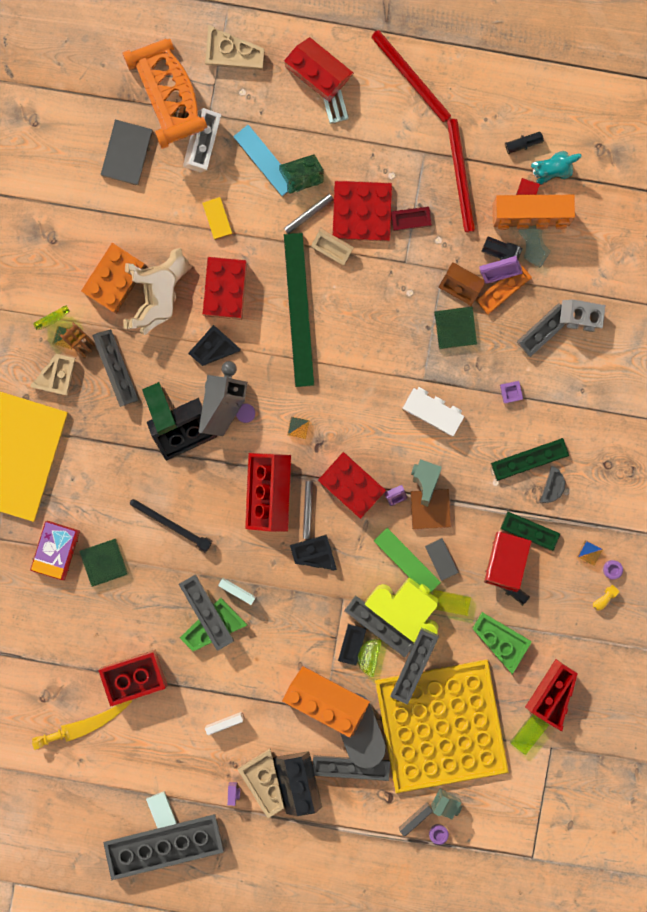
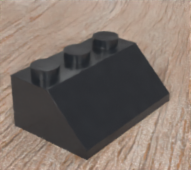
[147,397,218,461]
[273,751,322,816]

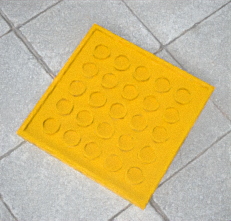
[0,391,68,522]
[375,659,509,793]

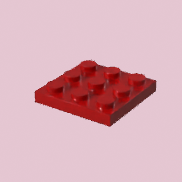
[333,181,392,241]

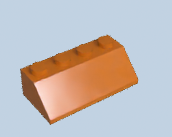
[282,666,371,738]

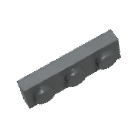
[517,303,566,357]

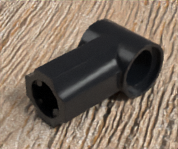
[481,236,522,260]

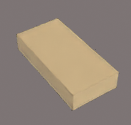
[311,229,354,265]

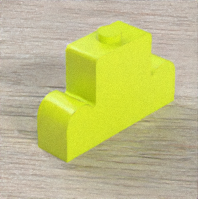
[364,578,438,642]

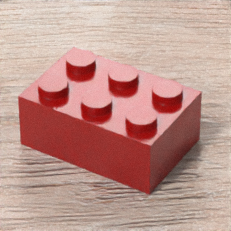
[202,257,247,320]
[318,452,386,519]
[98,649,168,707]

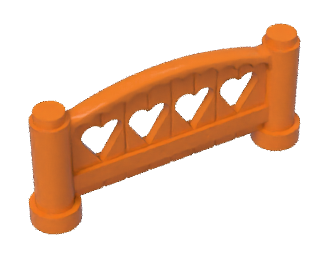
[122,39,208,149]

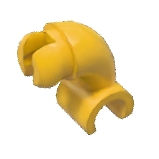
[593,585,619,611]

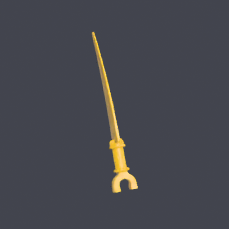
[32,700,132,750]

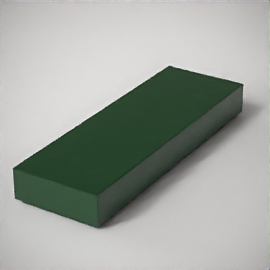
[142,382,177,436]
[500,511,561,551]

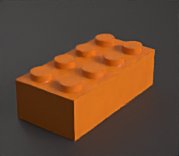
[492,194,575,230]

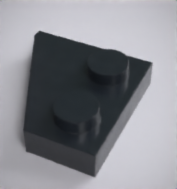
[188,325,241,366]
[290,534,337,571]

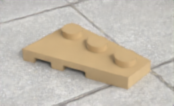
[205,25,264,70]
[238,748,284,818]

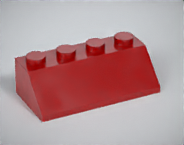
[245,453,291,532]

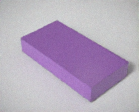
[479,256,523,284]

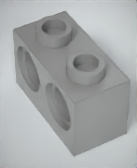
[560,299,606,332]

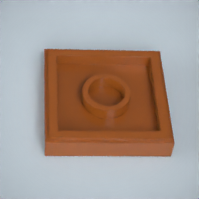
[410,489,451,529]

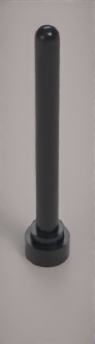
[130,499,213,554]

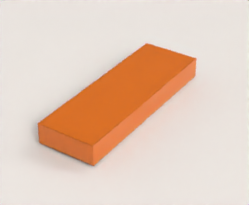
[476,264,532,315]

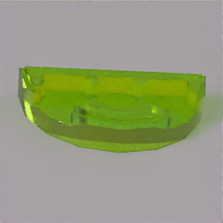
[33,305,70,330]
[358,639,382,677]

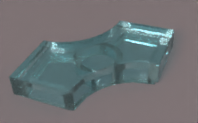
[518,226,551,268]

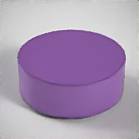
[236,404,255,423]
[603,560,623,580]
[429,824,449,845]

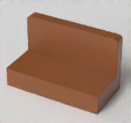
[438,262,485,306]

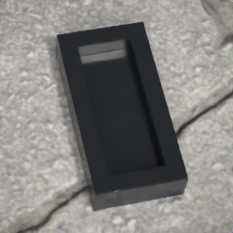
[338,623,366,666]

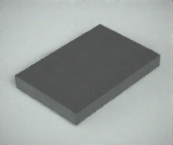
[101,119,153,186]

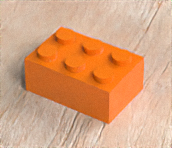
[81,243,147,314]

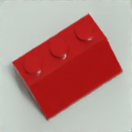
[284,37,354,103]

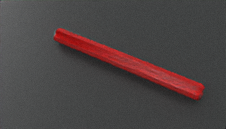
[371,30,451,122]
[447,119,475,232]

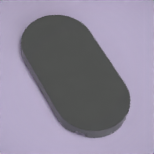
[340,693,386,768]

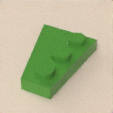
[180,597,248,651]
[472,612,532,675]

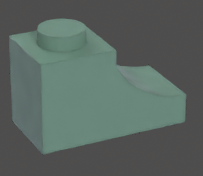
[411,459,442,507]
[431,788,462,820]

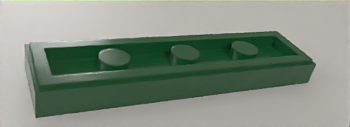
[490,438,569,481]

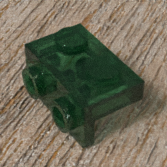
[279,154,324,194]

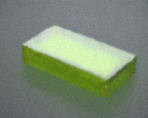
[432,589,471,616]
[510,714,549,755]

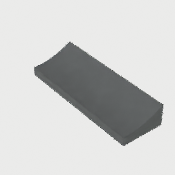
[103,814,225,881]

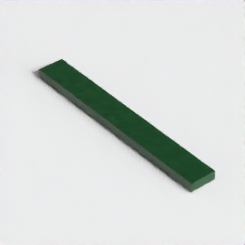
[284,233,314,387]

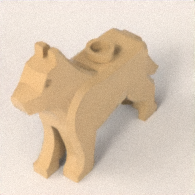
[123,248,193,335]

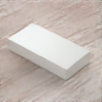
[205,712,244,735]

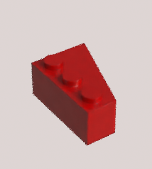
[525,659,578,732]

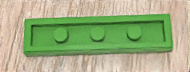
[374,528,441,593]

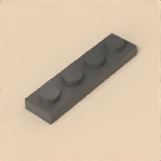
[92,329,139,407]
[179,574,234,651]
[344,595,414,658]
[390,627,439,705]
[313,755,390,781]

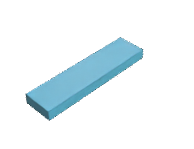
[233,125,297,196]

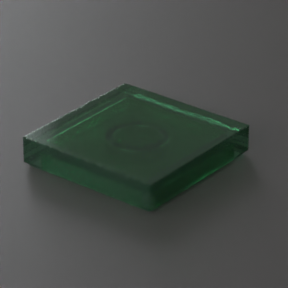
[434,306,477,350]
[79,538,128,587]

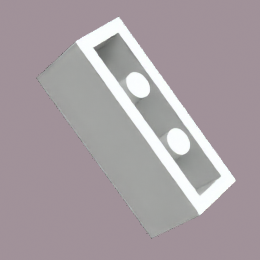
[183,108,221,173]
[402,387,464,436]

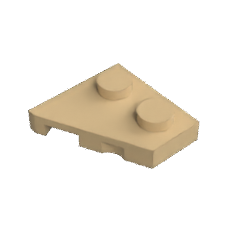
[30,354,76,395]

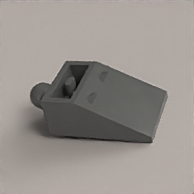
[199,361,248,436]

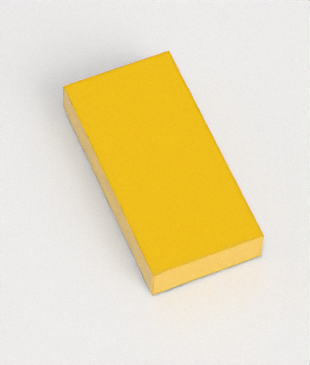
[202,197,232,240]

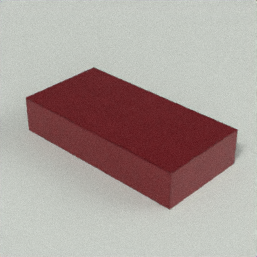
[391,206,432,231]

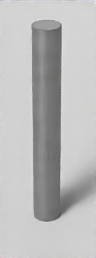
[284,194,334,234]
[303,481,313,539]

